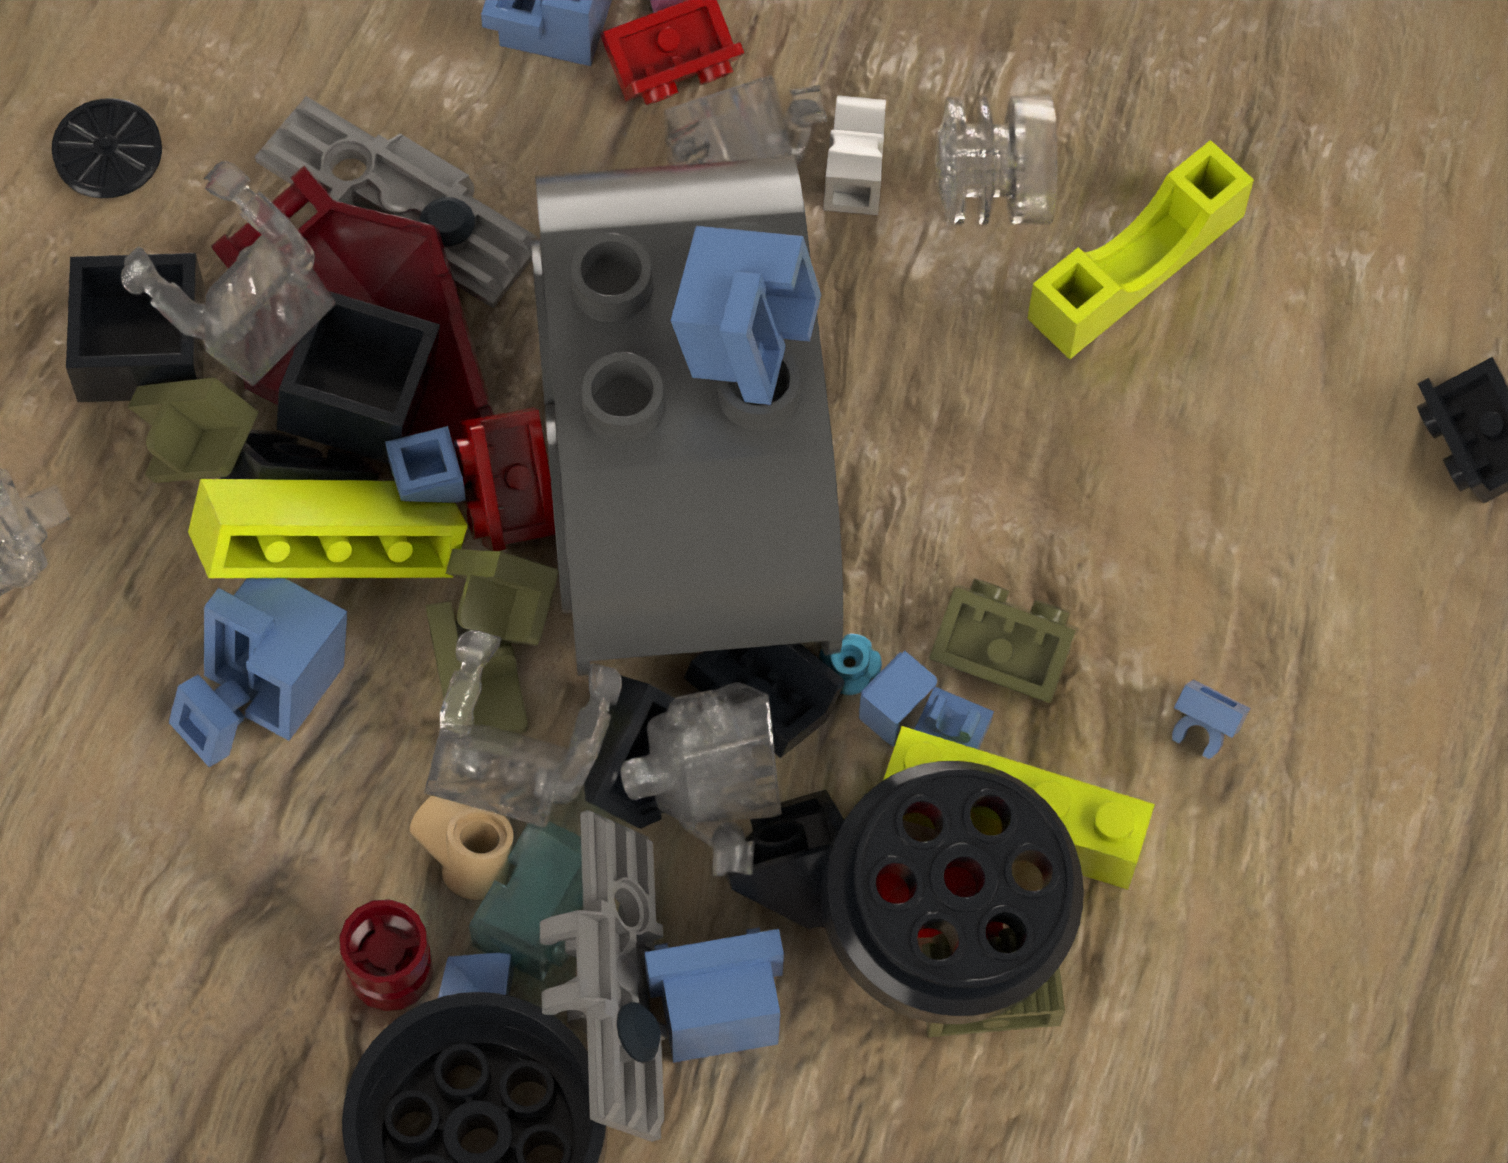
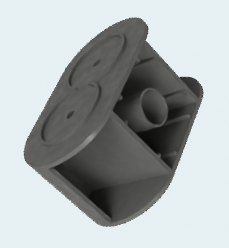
[531,156,843,676]

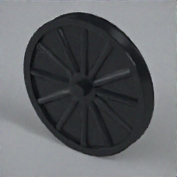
[51,98,162,198]

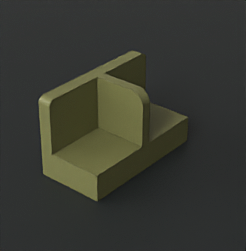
[128,377,259,483]
[446,549,559,646]
[426,601,528,747]

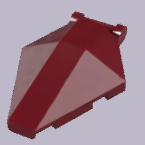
[211,165,494,490]

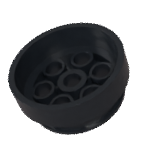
[821,761,1084,1024]
[342,992,608,1163]

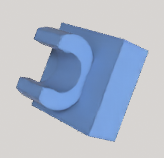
[169,674,250,767]
[1172,679,1251,759]
[914,687,994,750]

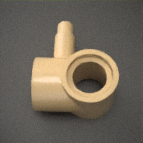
[410,784,526,900]

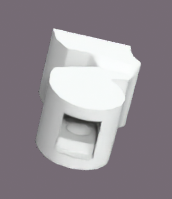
[823,95,886,215]

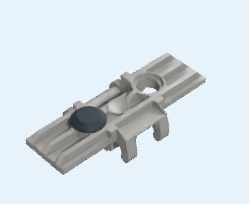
[255,96,537,308]

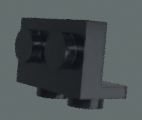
[1417,357,1508,504]
[684,643,845,759]

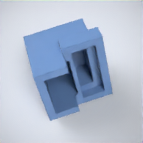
[481,0,612,66]
[671,226,821,405]
[204,578,347,741]
[644,927,784,1063]

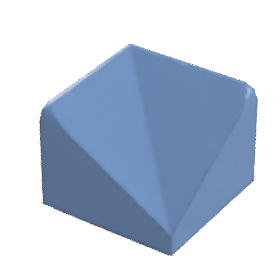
[385,426,466,503]
[859,651,938,747]
[438,952,514,998]

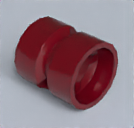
[339,899,433,1011]

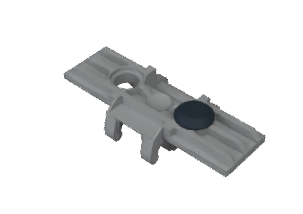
[540,810,668,1142]

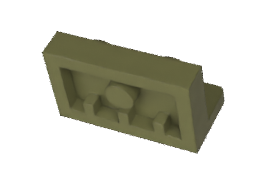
[929,578,1080,703]

